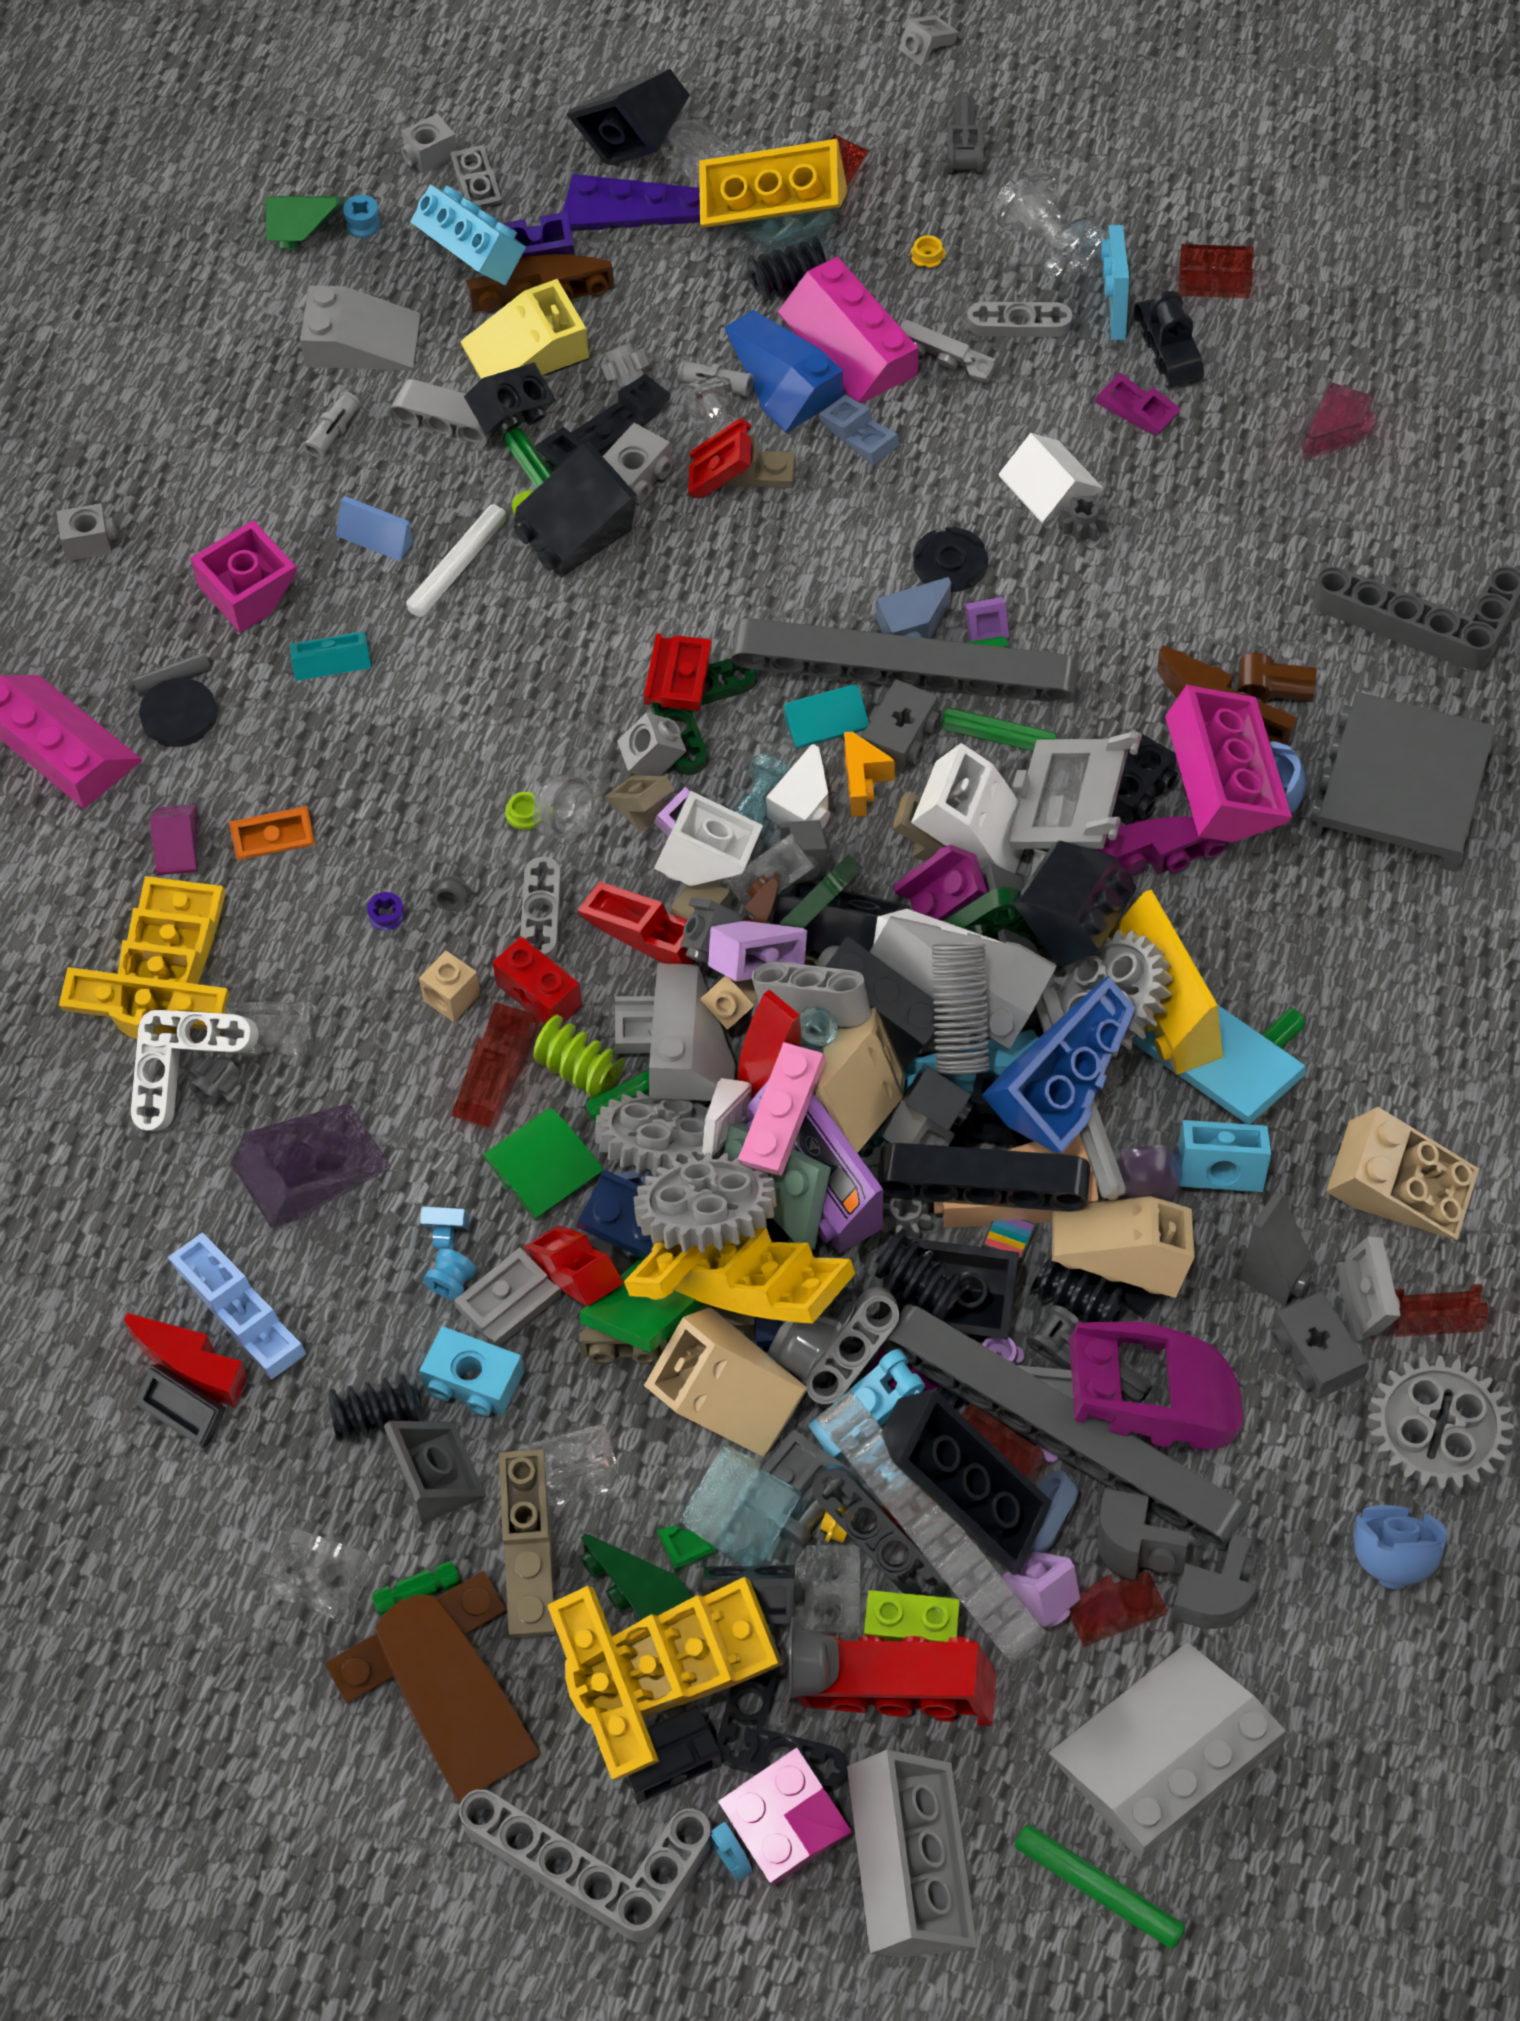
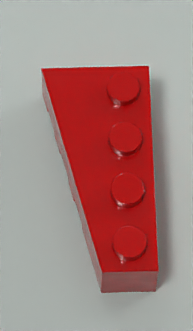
[796,1635,997,1727]

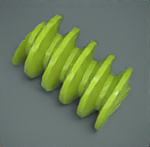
[533,1014,625,1098]

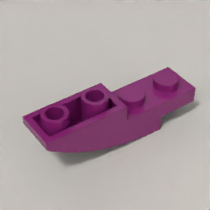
[1096,816,1229,875]

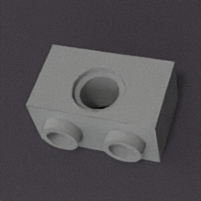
[603,423,673,504]

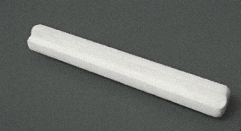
[406,504,507,617]

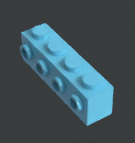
[410,184,526,286]

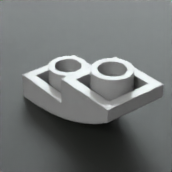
[450,145,502,208]

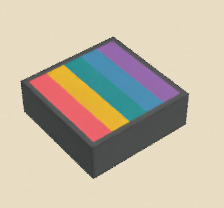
[981,1220,1037,1263]

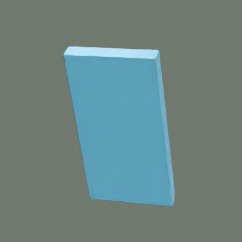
[1132,1004,1306,1124]

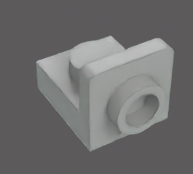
[899,15,959,66]

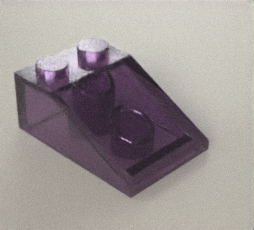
[230,1103,391,1228]

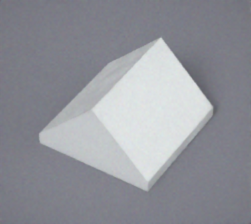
[999,433,1103,524]

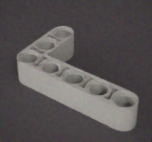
[459,1789,712,1942]

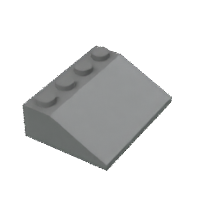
[1048,1642,1286,1862]

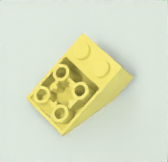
[461,279,589,379]

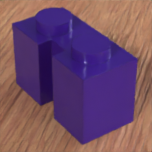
[502,212,576,257]

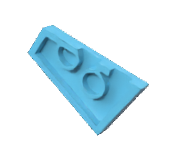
[1101,225,1129,340]

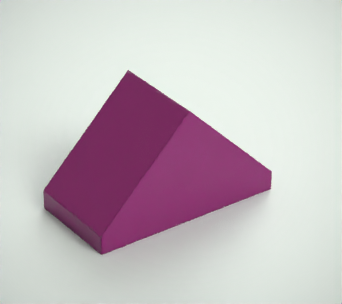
[150,804,197,875]

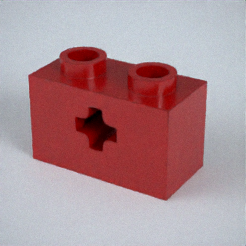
[492,936,582,1025]

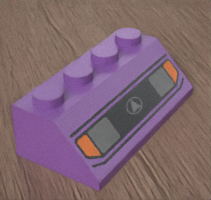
[746,1080,883,1254]

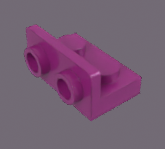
[893,845,988,921]

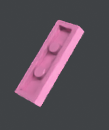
[738,1042,827,1177]

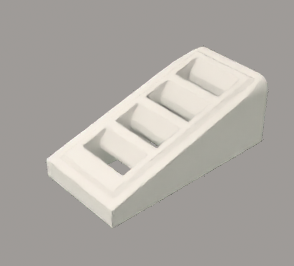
[702,1078,752,1157]

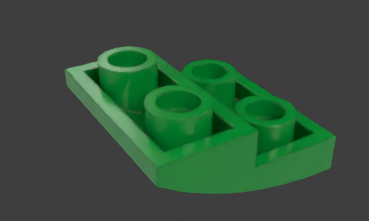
[482,1107,603,1220]

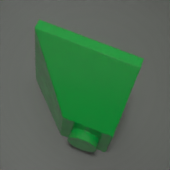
[265,196,348,248]

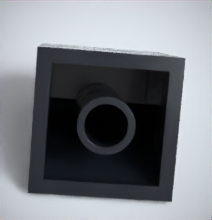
[566,69,690,165]
[514,441,637,578]

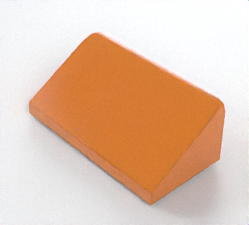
[229,806,315,861]

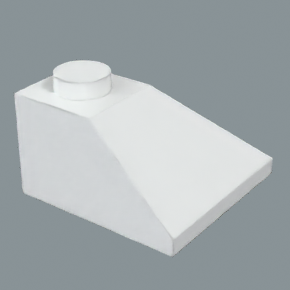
[654,791,763,886]

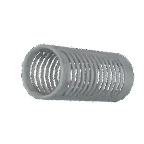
[931,942,989,1075]

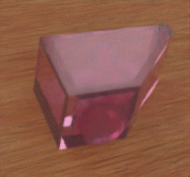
[1302,382,1376,459]

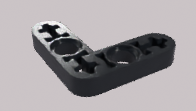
[717,1644,848,1792]

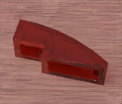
[451,1002,540,1129]

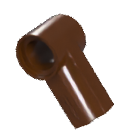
[1237,653,1317,703]

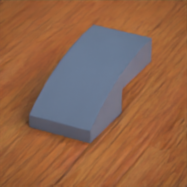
[819,395,900,465]

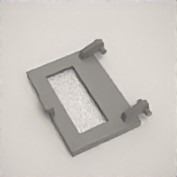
[1008,732,1142,849]

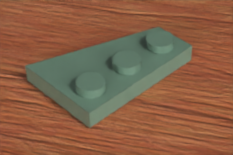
[724,1122,831,1249]

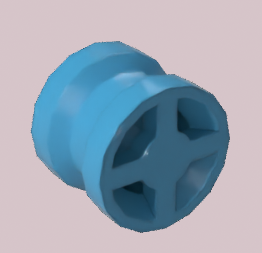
[343,195,381,238]
[423,1248,477,1301]

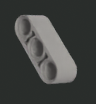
[389,379,493,448]
[751,962,872,1027]
[805,1287,899,1404]

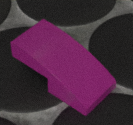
[1095,372,1181,435]

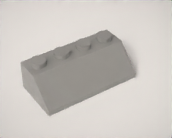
[847,1750,977,1958]

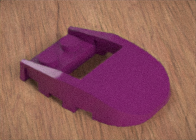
[1069,1321,1243,1449]

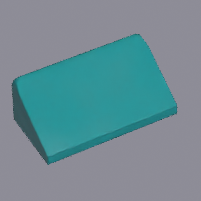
[290,631,371,681]
[784,684,869,749]

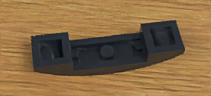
[536,374,670,468]

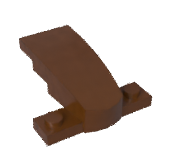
[324,1570,540,1803]

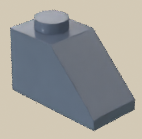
[876,577,951,639]

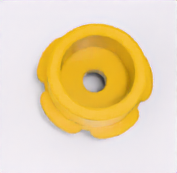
[910,235,946,268]
[819,1500,855,1543]

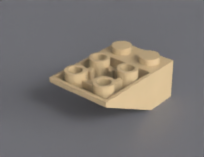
[815,1007,906,1153]
[1326,1107,1479,1240]
[1052,1196,1195,1298]
[644,1307,808,1457]

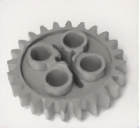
[1053,930,1173,1057]
[595,1091,725,1177]
[634,1153,777,1252]
[1366,1355,1514,1497]

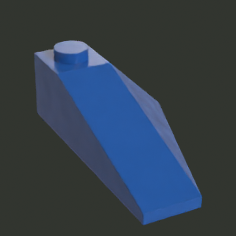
[725,310,843,433]
[981,976,1135,1154]

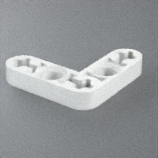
[131,1010,259,1131]

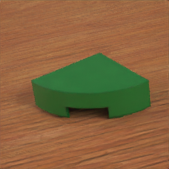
[656,1526,716,1572]

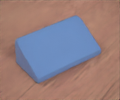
[336,496,413,561]

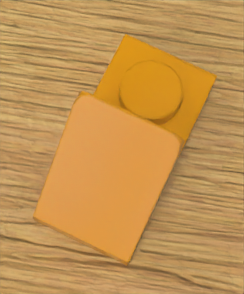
[844,731,895,817]

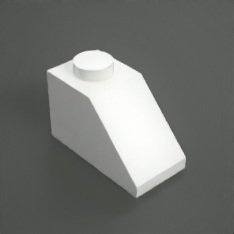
[766,744,830,829]

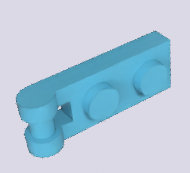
[808,1349,925,1460]

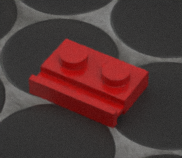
[688,417,751,498]
[643,633,712,711]

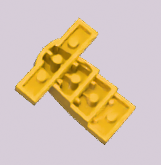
[59,876,230,1039]
[624,1228,856,1324]
[547,1577,783,1781]

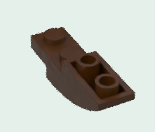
[466,254,614,313]
[1157,645,1298,746]

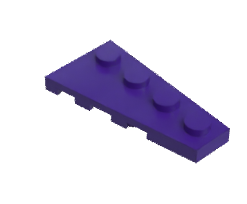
[562,174,700,230]

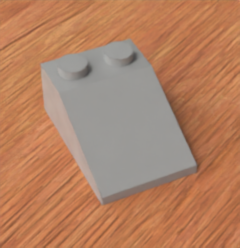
[300,285,421,370]

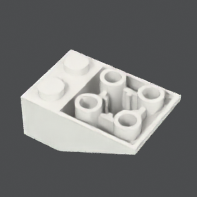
[911,743,1024,874]

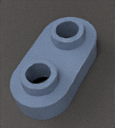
[1029,1471,1079,1554]

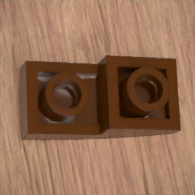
[742,871,782,923]

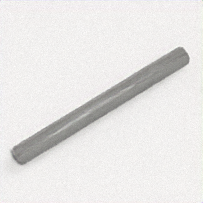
[1035,987,1126,1200]

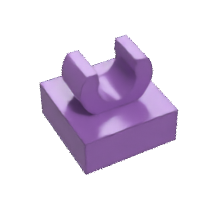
[965,597,1009,642]

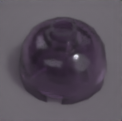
[1108,1145,1182,1201]

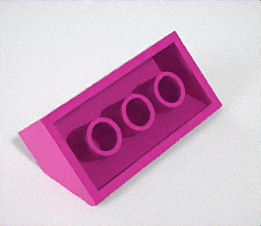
[778,256,918,404]
[0,675,142,809]
[1165,685,1292,842]

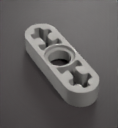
[967,302,1072,337]
[520,857,561,960]

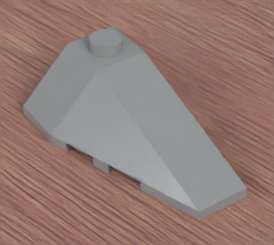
[870,916,1057,1049]
[649,963,735,1101]

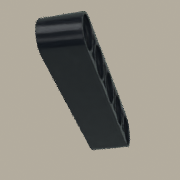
[877,1143,1090,1212]

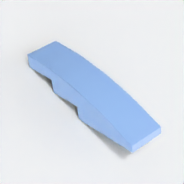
[168,1232,306,1380]

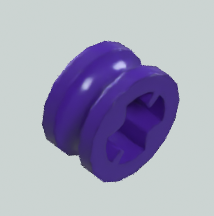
[367,892,405,931]

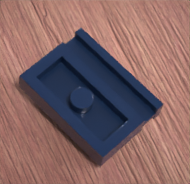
[576,1169,654,1259]

